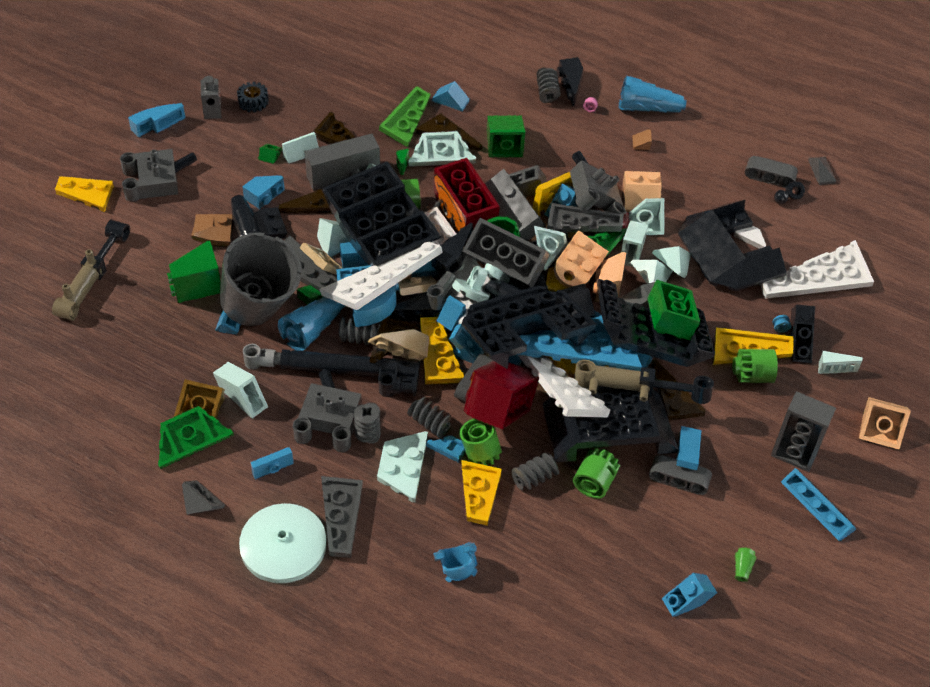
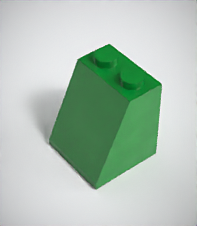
[487,115,525,157]
[167,241,221,303]

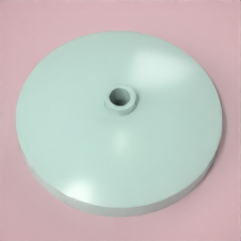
[239,504,327,583]

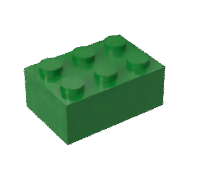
[647,280,700,340]

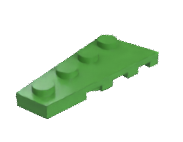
[379,86,431,147]

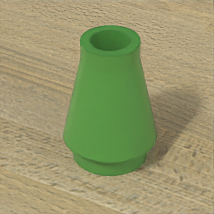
[735,548,757,582]

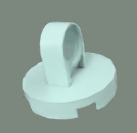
[452,266,490,302]

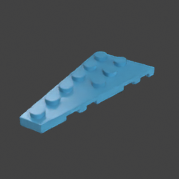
[517,332,642,371]

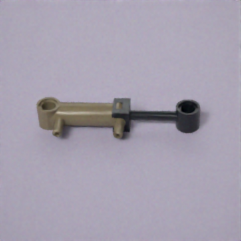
[52,219,130,321]
[574,360,714,404]

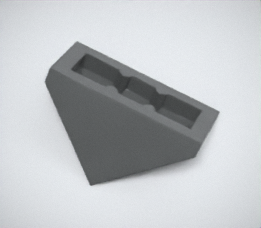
[808,156,836,185]
[182,480,225,515]

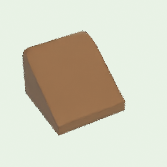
[632,129,652,150]

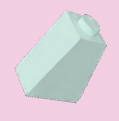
[621,220,648,268]
[213,362,268,418]

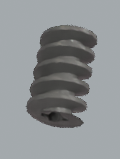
[536,67,560,103]
[339,317,381,346]
[407,397,452,438]
[354,403,381,443]
[512,453,559,490]

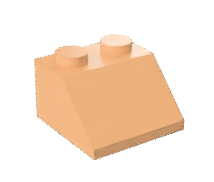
[622,171,661,212]
[593,252,626,302]
[859,397,911,449]

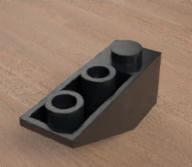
[557,57,583,106]
[431,223,473,275]
[389,292,442,322]
[790,304,815,363]

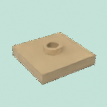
[300,243,342,275]
[398,275,437,296]

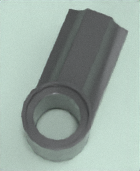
[427,271,458,310]

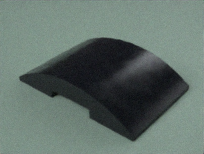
[322,161,441,266]

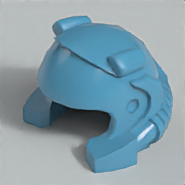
[433,542,478,583]

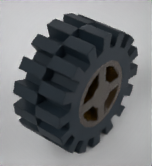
[237,82,269,113]

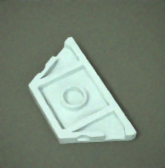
[409,132,476,166]
[377,431,428,502]

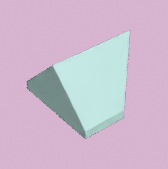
[629,198,664,235]
[317,218,349,257]
[534,226,568,271]
[652,246,691,278]
[631,260,673,284]

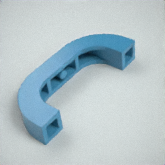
[340,242,399,327]

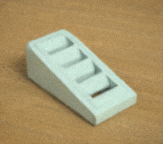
[818,351,863,374]

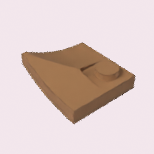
[191,214,233,246]

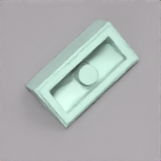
[282,132,319,164]

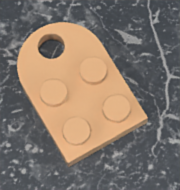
[554,230,609,288]

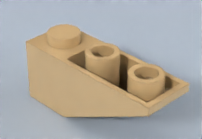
[368,329,429,361]

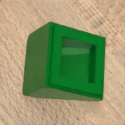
[258,144,282,164]
[396,149,409,175]
[297,285,324,305]

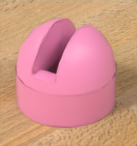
[583,97,598,112]

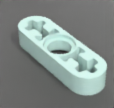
[484,263,510,283]

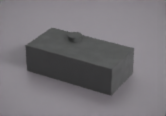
[305,134,380,191]
[485,169,546,241]
[462,218,550,288]
[771,391,836,472]

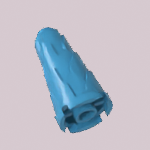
[619,76,687,113]
[278,297,345,351]

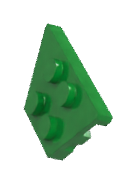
[158,406,234,469]

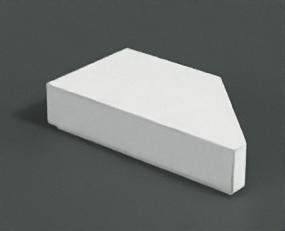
[734,225,766,249]

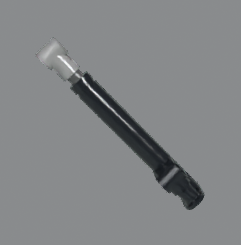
[243,344,420,397]

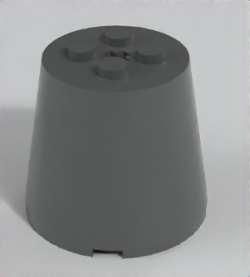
[220,232,302,326]

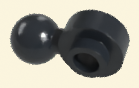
[774,181,805,204]

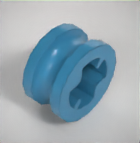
[772,315,791,333]

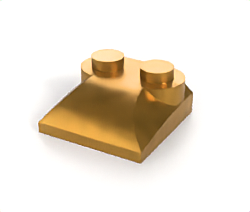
[174,379,225,418]

